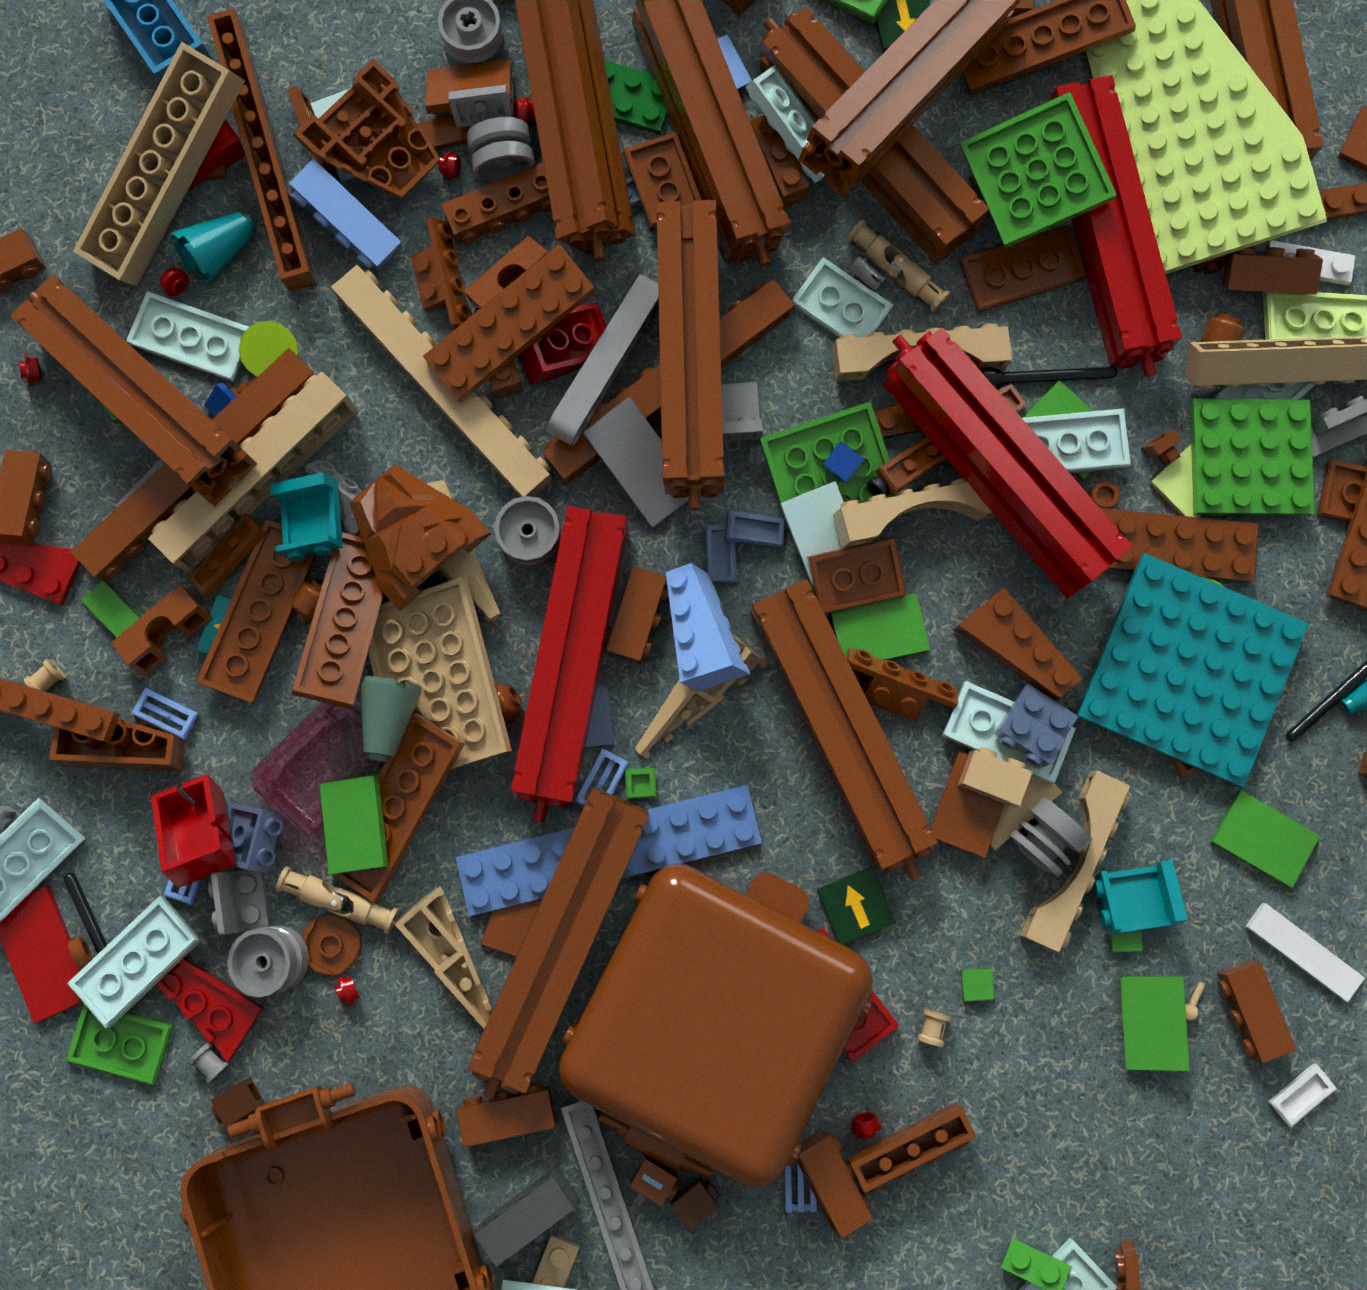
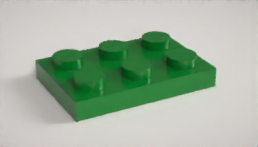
[604,60,667,135]

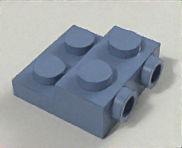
[994,683,1078,767]
[227,802,283,873]

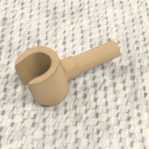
[1186,982,1206,1021]

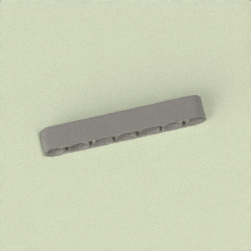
[546,274,659,446]

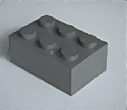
[474,1166,578,1267]

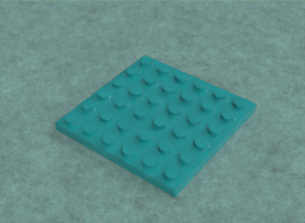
[1076,553,1309,788]

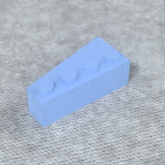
[289,158,401,272]
[666,563,750,691]

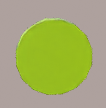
[239,321,299,377]

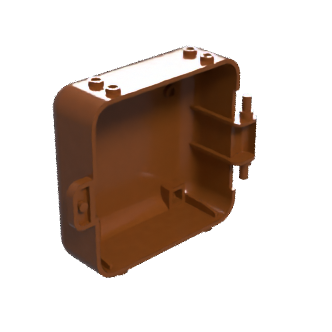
[559,863,873,1188]
[180,1083,494,1290]

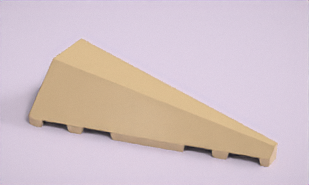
[426,480,500,622]
[635,633,768,758]
[395,886,492,1029]

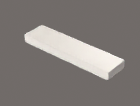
[1245,903,1365,1002]

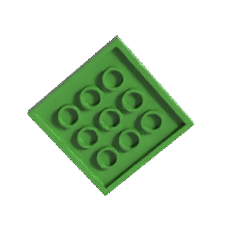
[960,92,1117,248]
[1190,398,1315,516]
[759,401,903,550]

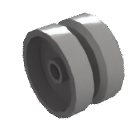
[438,0,504,65]
[466,117,535,184]
[494,496,562,568]
[227,925,309,998]

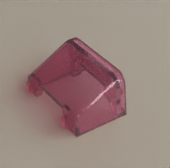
[250,702,385,836]

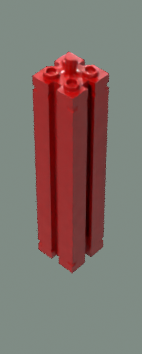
[1051,75,1182,377]
[882,327,1133,599]
[510,506,628,822]

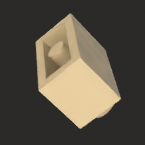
[958,747,1033,807]

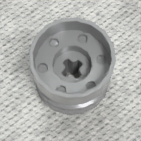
[1009,797,1093,878]

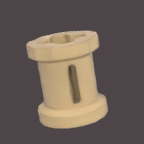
[23,659,66,692]
[917,1009,951,1047]

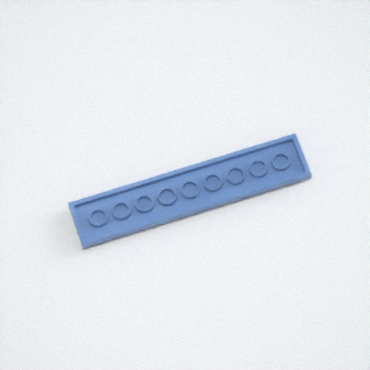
[455,785,762,916]

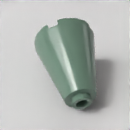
[360,676,422,762]

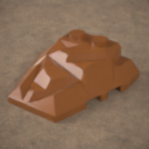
[293,59,440,200]
[349,464,491,611]

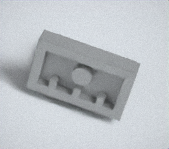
[448,80,514,128]
[722,382,763,442]
[208,869,271,936]

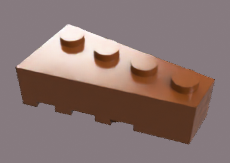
[953,588,1083,700]
[49,719,185,772]

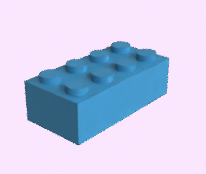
[103,0,212,82]

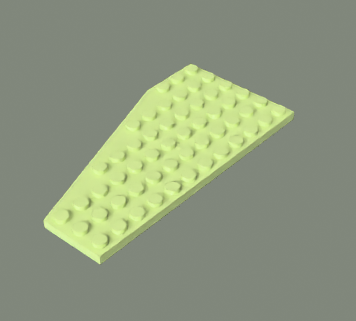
[1086,0,1327,274]

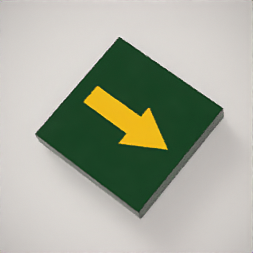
[875,0,931,53]
[817,866,896,945]

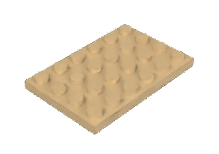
[368,577,512,770]

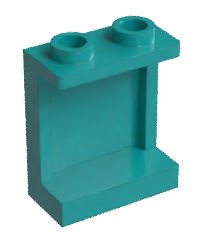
[270,472,343,561]
[1092,860,1188,936]

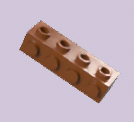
[441,163,552,244]
[847,1102,976,1193]

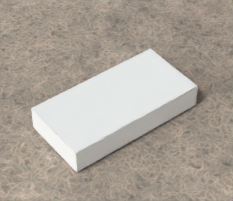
[1268,1063,1337,1127]

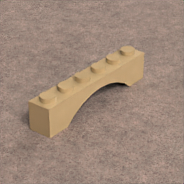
[832,324,1012,382]
[833,478,996,549]
[1020,771,1130,952]

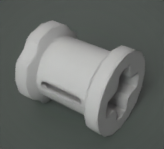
[188,1042,230,1084]

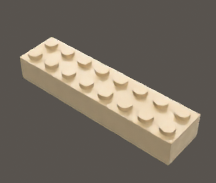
[73,42,245,286]
[148,371,358,573]

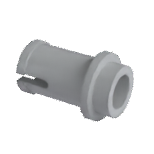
[848,256,886,292]

